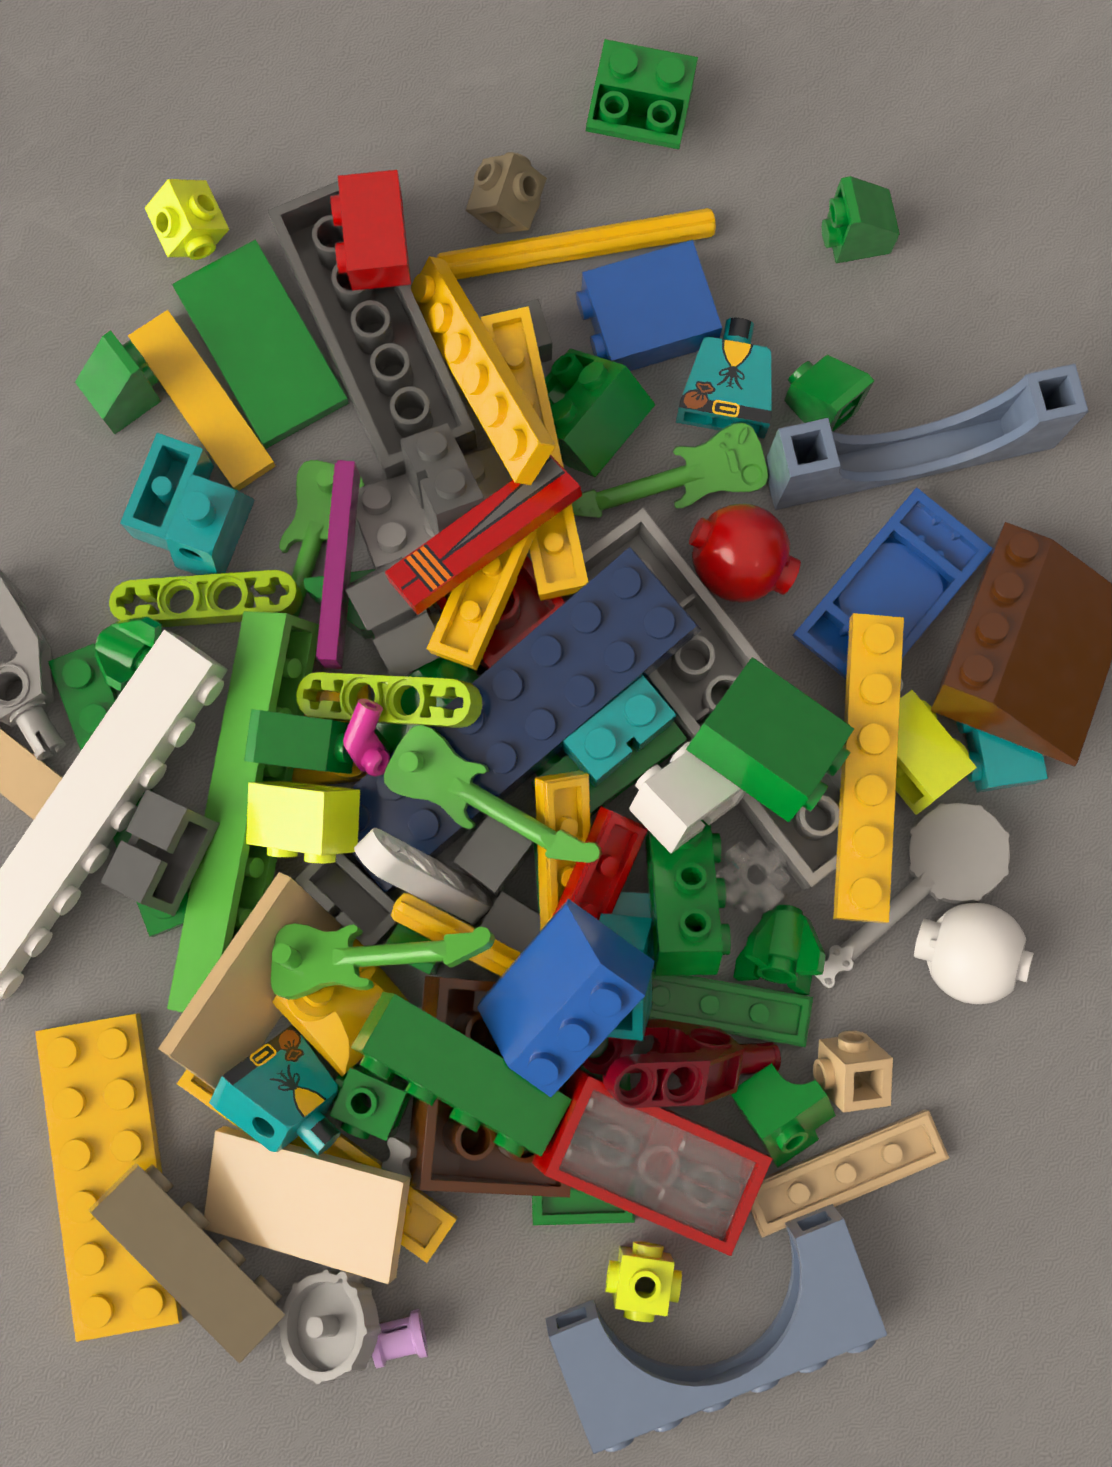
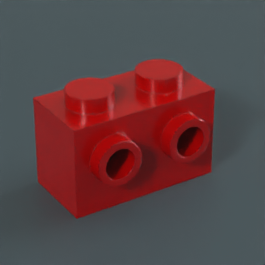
[330,170,411,291]

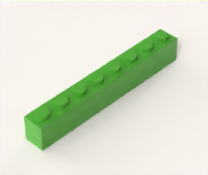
[167,611,319,1013]

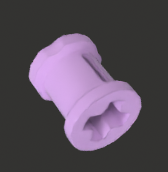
[372,1309,428,1369]

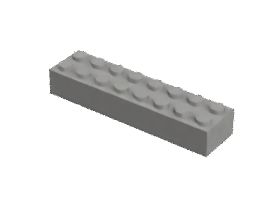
[574,508,842,890]

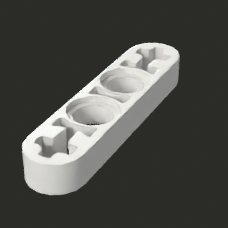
[354,828,493,925]

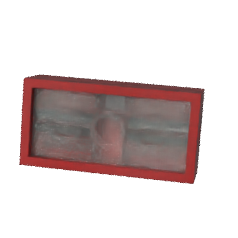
[532,1069,773,1256]

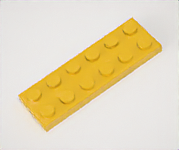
[35,1013,183,1342]

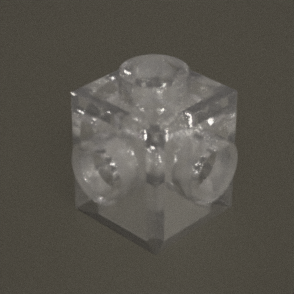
[716,840,791,914]

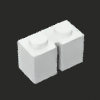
[629,740,746,853]

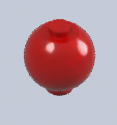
[689,504,801,603]

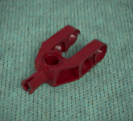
[582,1019,781,1108]

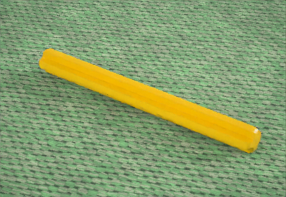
[437,208,716,279]

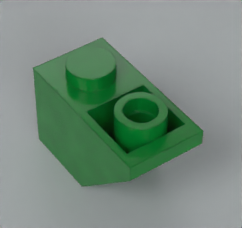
[821,176,900,264]
[75,330,161,434]

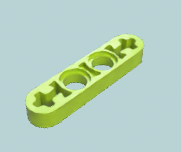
[109,570,302,627]
[296,672,483,728]

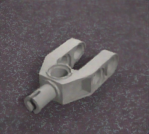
[0,569,66,761]

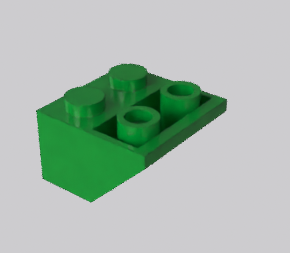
[585,39,698,150]
[545,348,656,477]

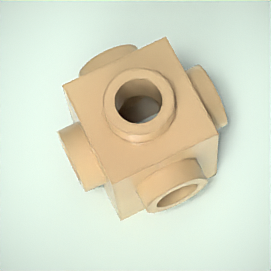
[813,1031,893,1113]

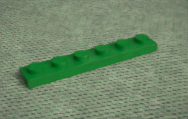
[48,643,190,937]

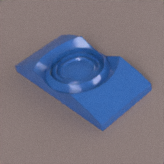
[792,487,993,679]

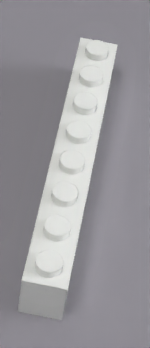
[0,630,228,1000]

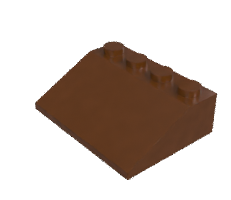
[930,522,1112,767]
[409,976,581,1198]

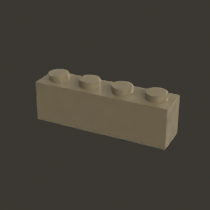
[89,1163,285,1364]

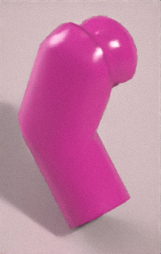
[343,699,390,777]

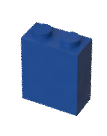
[575,240,722,371]

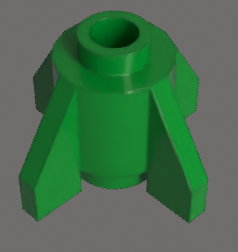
[95,616,162,692]
[733,905,826,996]

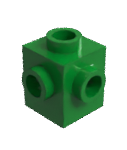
[330,1063,412,1141]

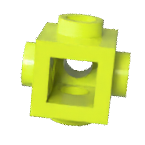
[145,179,230,260]
[605,1241,682,1322]

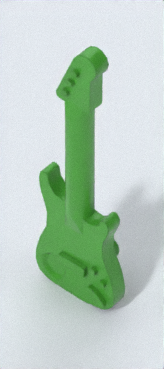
[572,422,768,518]
[279,460,365,617]
[384,725,602,863]
[271,923,495,1000]

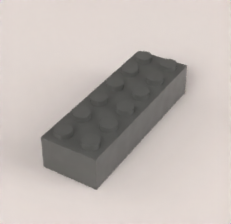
[268,173,477,480]

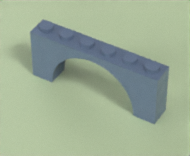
[765,364,1089,510]
[545,1204,887,1454]

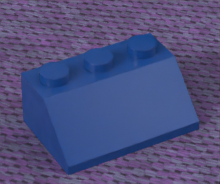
[477,899,655,1097]

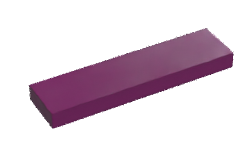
[316,460,360,669]

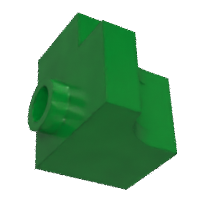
[730,1063,836,1168]

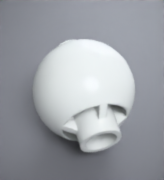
[914,902,1034,1004]

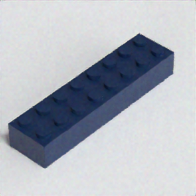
[351,547,702,893]

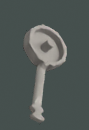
[814,803,1010,989]
[278,1137,417,1385]

